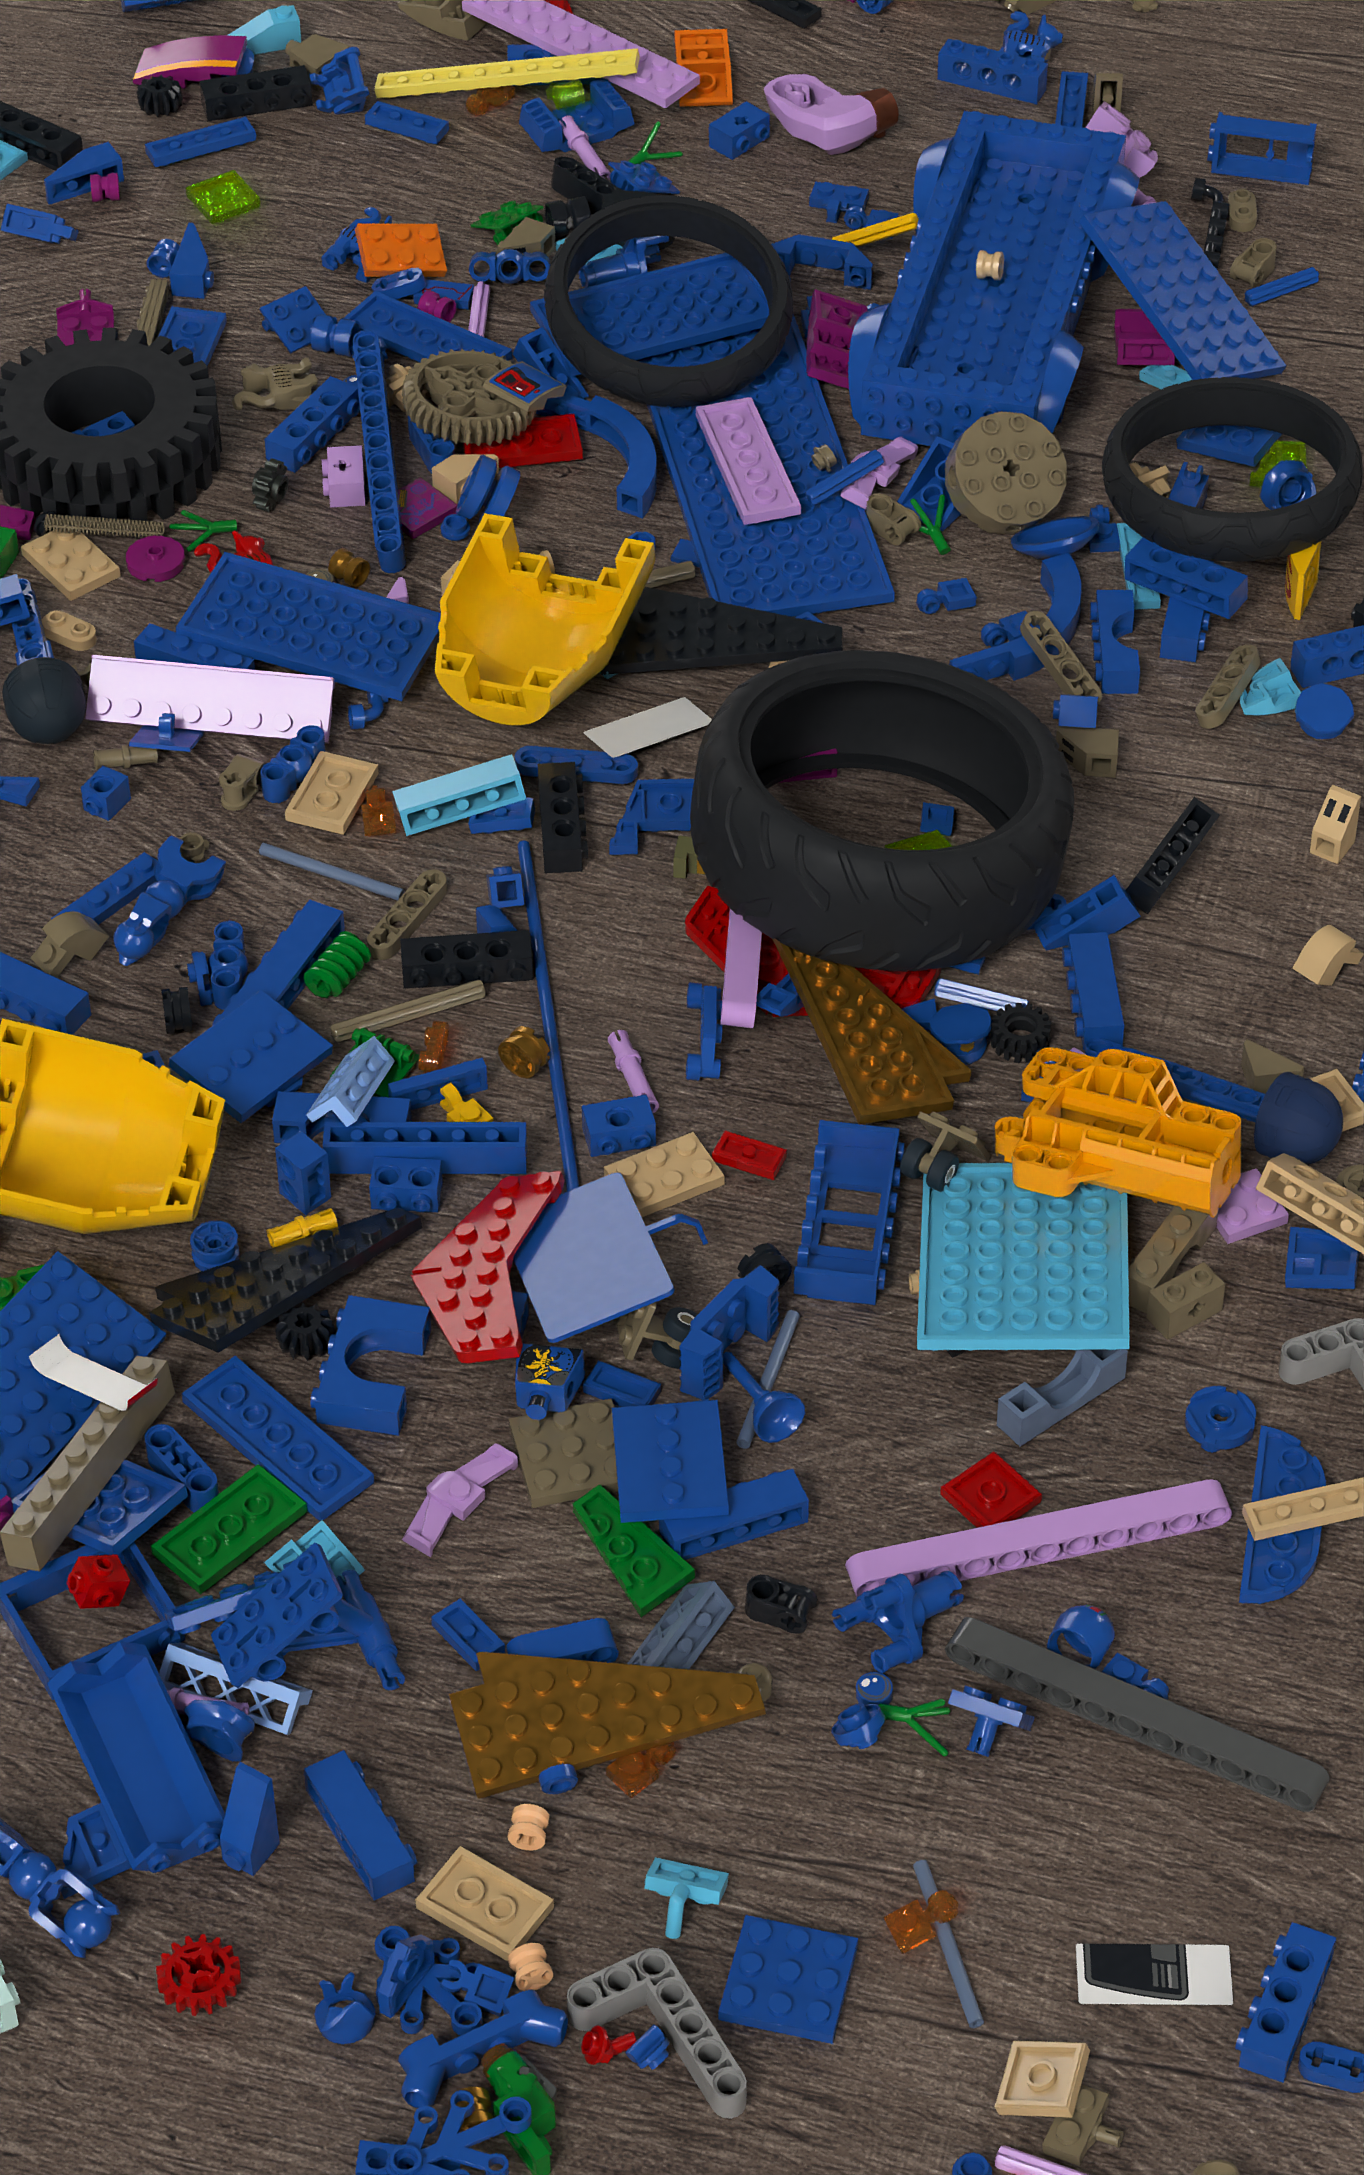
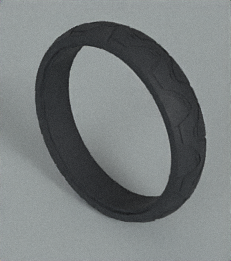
[544,195,793,407]
[1102,377,1363,562]

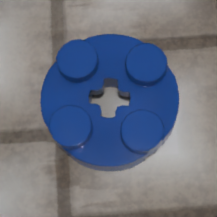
[1185,1386,1256,1453]

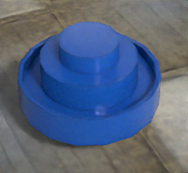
[831,1703,886,1749]

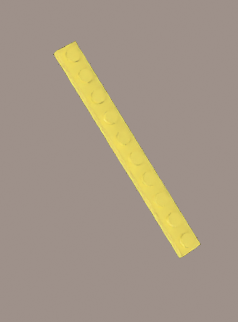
[374,48,640,98]

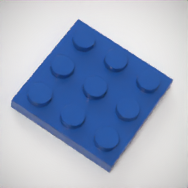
[718,1915,858,2044]

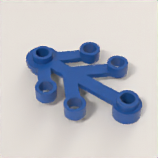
[375,1926,483,2036]
[386,2090,532,2175]

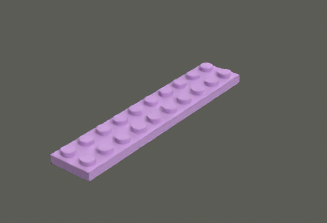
[462,0,700,108]

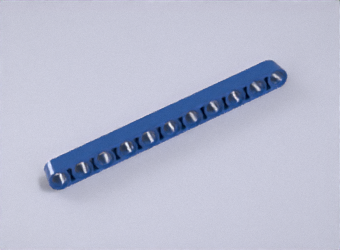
[353,330,406,573]

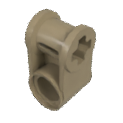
[1230,238,1277,288]
[866,493,921,546]
[219,754,267,811]

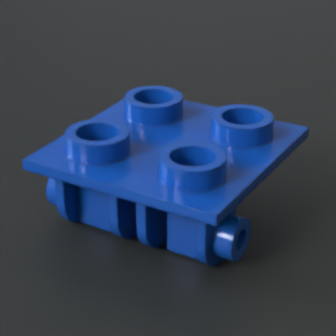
[608,160,680,194]
[259,286,326,354]

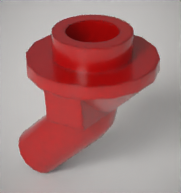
[581,2025,637,2065]

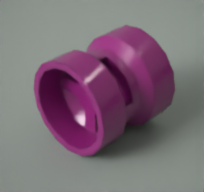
[90,173,120,202]
[417,290,456,323]

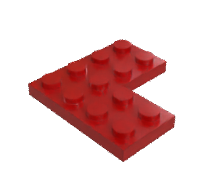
[462,414,583,468]

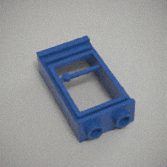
[1207,112,1317,185]

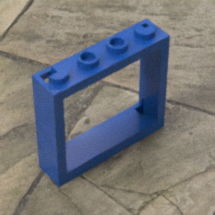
[0,1542,185,1701]

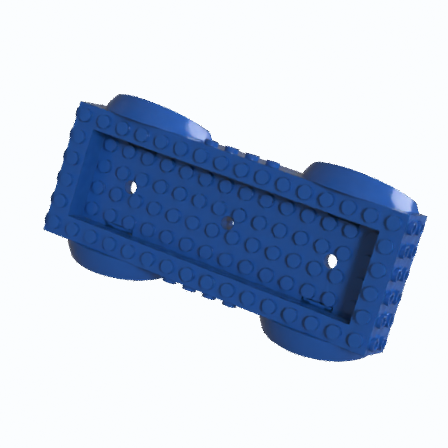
[848,111,1140,446]

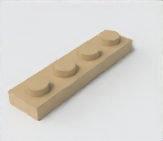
[1242,1477,1364,1541]

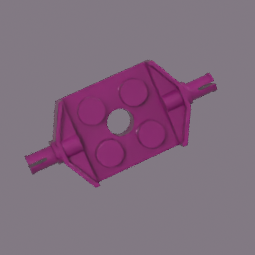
[56,288,114,346]

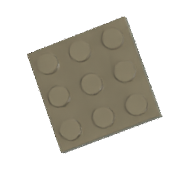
[509,1398,618,1508]

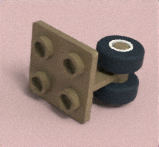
[900,1111,991,1192]
[614,1302,698,1369]

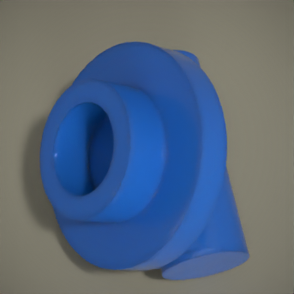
[625,2024,670,2070]

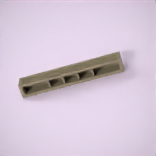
[137,279,169,346]

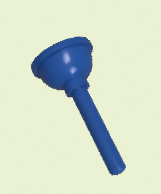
[723,1352,805,1443]

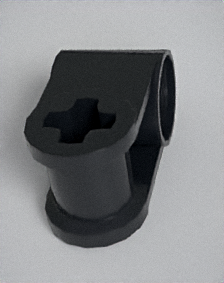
[745,1574,818,1634]

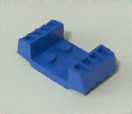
[519,79,635,152]
[679,1265,779,1400]

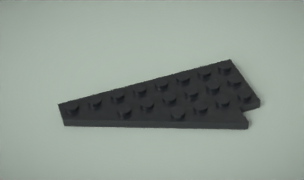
[601,587,844,675]
[149,1207,422,1353]

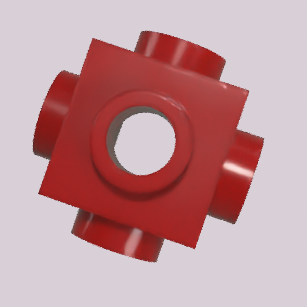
[66,1554,131,1609]

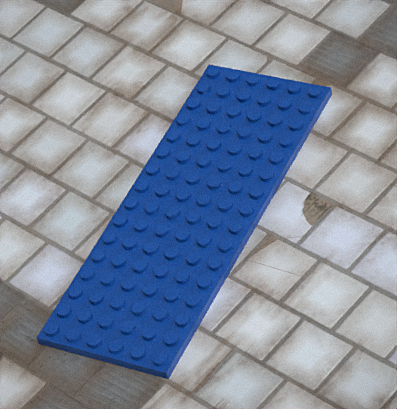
[637,314,895,617]

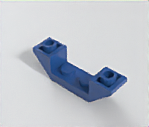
[771,234,873,290]

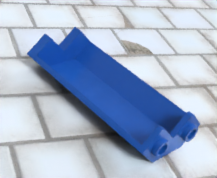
[47,1642,225,1873]

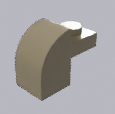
[31,911,109,978]

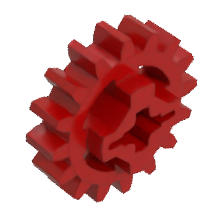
[156,1934,242,2016]

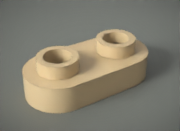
[42,611,97,651]

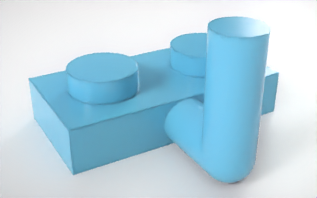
[644,1857,729,1939]

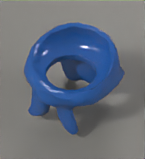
[315,1972,375,2044]

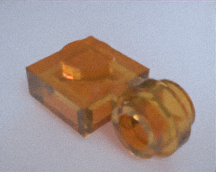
[466,85,515,116]
[361,785,396,836]
[606,1741,676,1799]
[883,1890,958,1954]

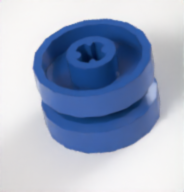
[456,455,520,523]

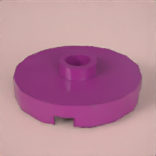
[126,536,185,582]

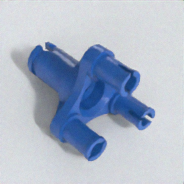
[578,236,669,288]
[832,1571,964,1673]

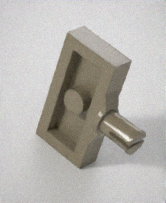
[1042,2084,1124,2166]

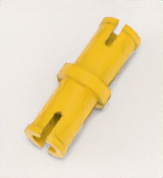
[267,1208,338,1248]

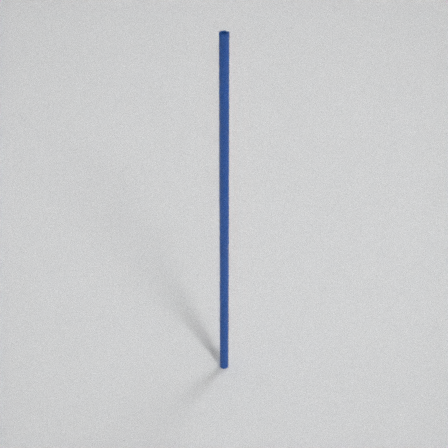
[517,841,580,1192]

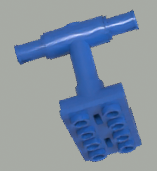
[211,1543,405,1690]

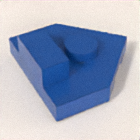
[377,1934,435,2018]

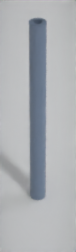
[259,843,405,901]
[736,1310,800,1449]
[913,1860,984,2028]

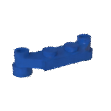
[686,982,722,1081]

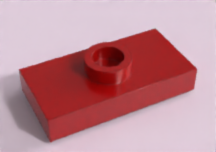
[712,1130,787,1180]

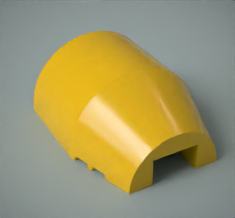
[435,513,655,725]
[0,1018,225,1234]

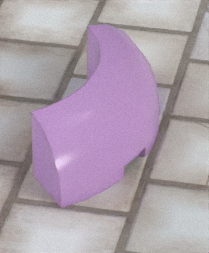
[1086,101,1158,177]

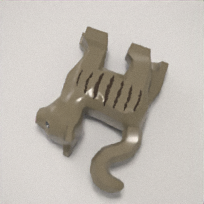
[232,357,318,411]

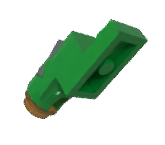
[481,2044,557,2175]

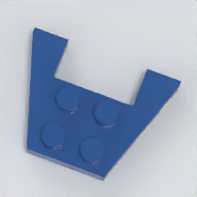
[609,779,694,855]

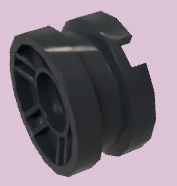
[161,987,193,1034]
[737,1243,792,1290]

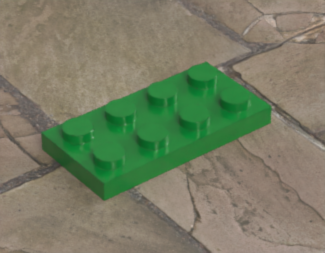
[151,1464,307,1595]

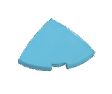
[1240,658,1301,715]
[264,1520,365,1583]

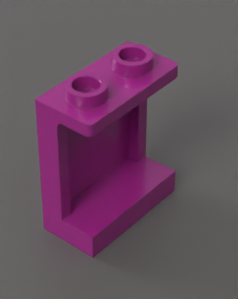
[1114,309,1175,365]

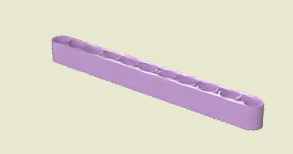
[845,1479,1232,1597]

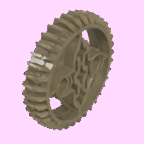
[402,348,537,446]

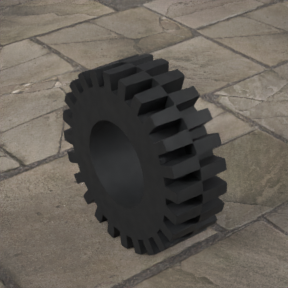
[0,328,222,533]

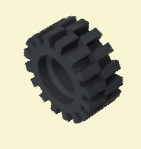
[991,1002,1051,1063]

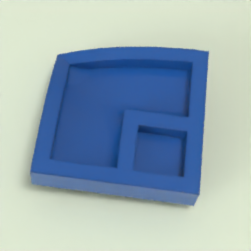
[1285,1227,1360,1289]

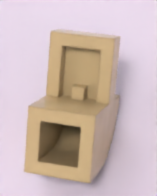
[1292,925,1364,986]

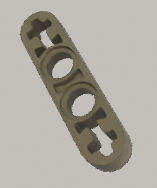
[1020,611,1102,704]
[1195,645,1261,729]
[367,869,447,960]

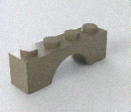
[1128,1206,1219,1314]

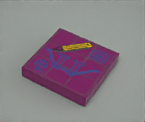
[398,478,457,539]

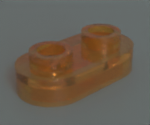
[418,1021,449,1074]

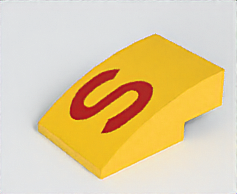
[1285,541,1321,620]

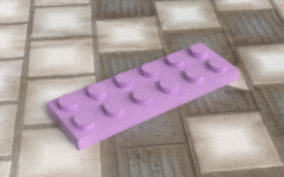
[696,397,801,525]

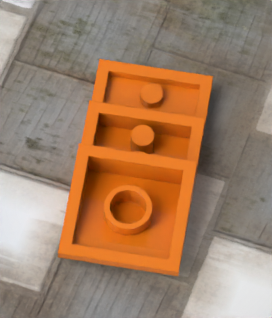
[674,29,733,107]

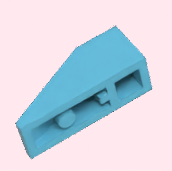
[227,5,301,55]

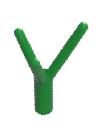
[629,121,683,164]
[910,494,951,555]
[169,510,237,552]
[878,1698,951,1757]

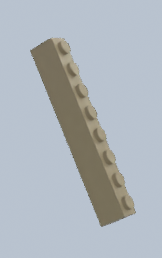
[0,1356,175,1572]

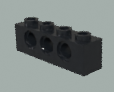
[199,65,313,122]
[0,101,83,171]
[538,762,588,874]
[1126,797,1220,914]
[400,930,533,989]

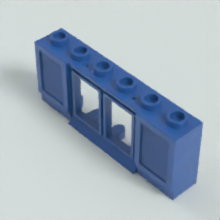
[794,1120,905,1305]

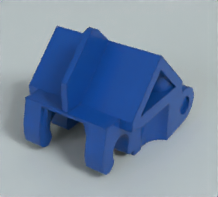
[309,47,369,115]

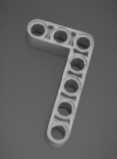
[1278,1318,1364,1390]
[567,1948,747,2119]

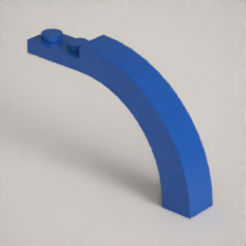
[535,393,657,519]
[949,553,1082,681]

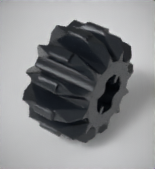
[137,74,183,117]
[275,1302,335,1361]

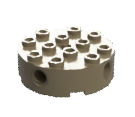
[945,411,1067,535]

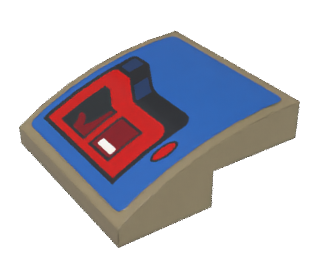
[483,362,567,412]

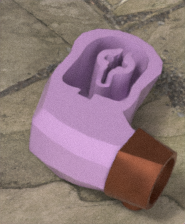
[764,74,899,155]

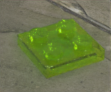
[186,170,261,224]

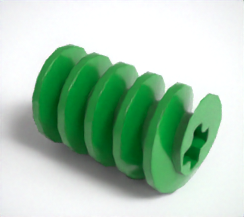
[304,931,371,998]

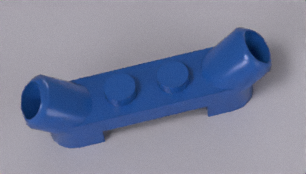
[398,1990,568,2108]

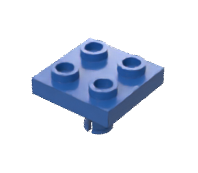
[948,1686,1035,1757]

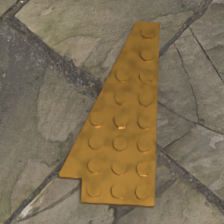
[773,939,971,1124]
[449,1652,766,1799]

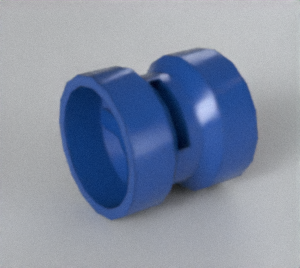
[147,239,180,278]

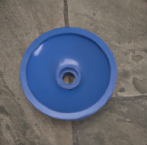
[1011,516,1099,559]

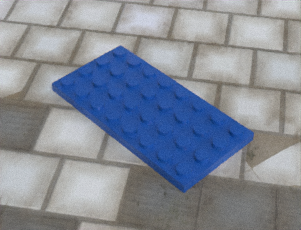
[1079,201,1287,380]
[530,253,769,377]
[176,552,441,701]
[0,1251,167,1500]

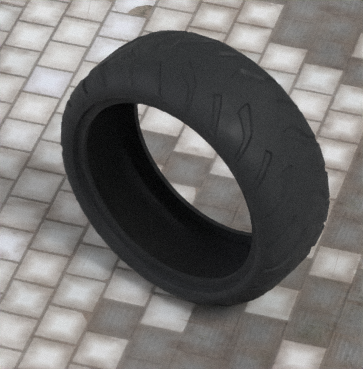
[690,650,1075,972]

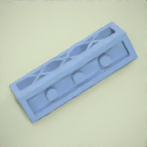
[306,1036,395,1127]
[159,1642,313,1735]

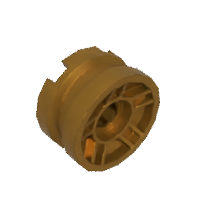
[498,1026,550,1079]

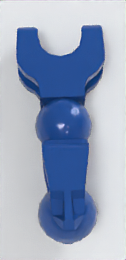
[113,835,226,966]
[0,1818,121,1958]

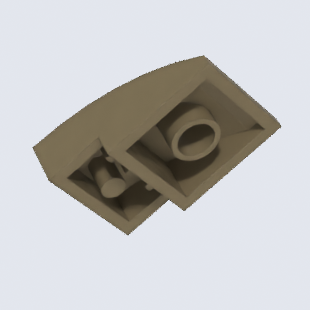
[398,0,488,41]

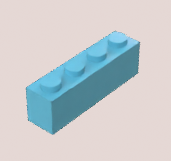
[392,754,526,836]

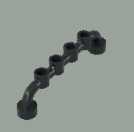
[1191,177,1230,269]

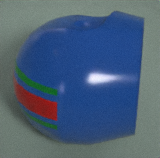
[1047,1605,1115,1669]

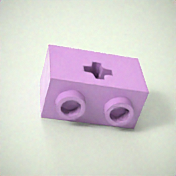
[322,445,365,508]

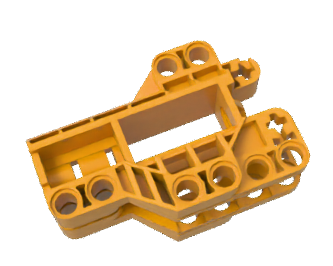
[995,1047,1241,1218]

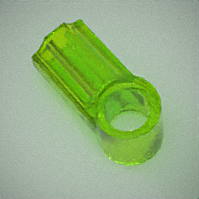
[546,80,585,110]

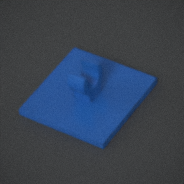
[129,713,204,752]

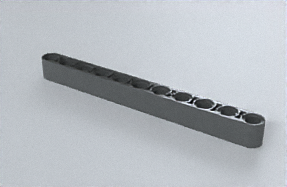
[945,1617,1330,1812]

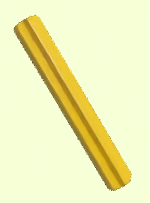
[832,213,919,247]

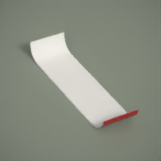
[29,1334,158,1411]

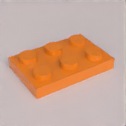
[355,223,447,277]

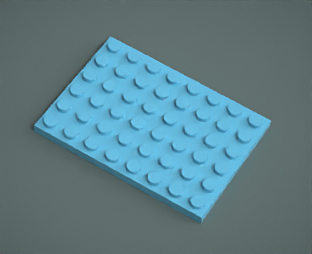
[917,1163,1130,1351]

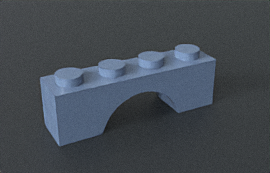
[997,1349,1128,1447]

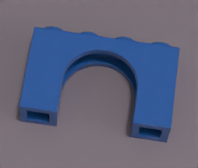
[311,1295,431,1436]

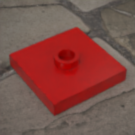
[940,1451,1042,1528]

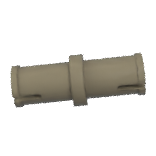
[93,744,158,770]

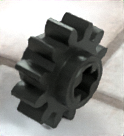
[252,458,289,512]

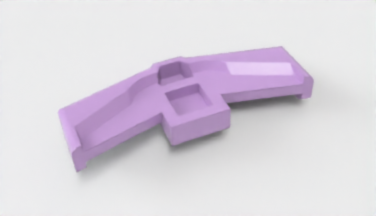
[840,437,918,510]
[402,1443,518,1557]

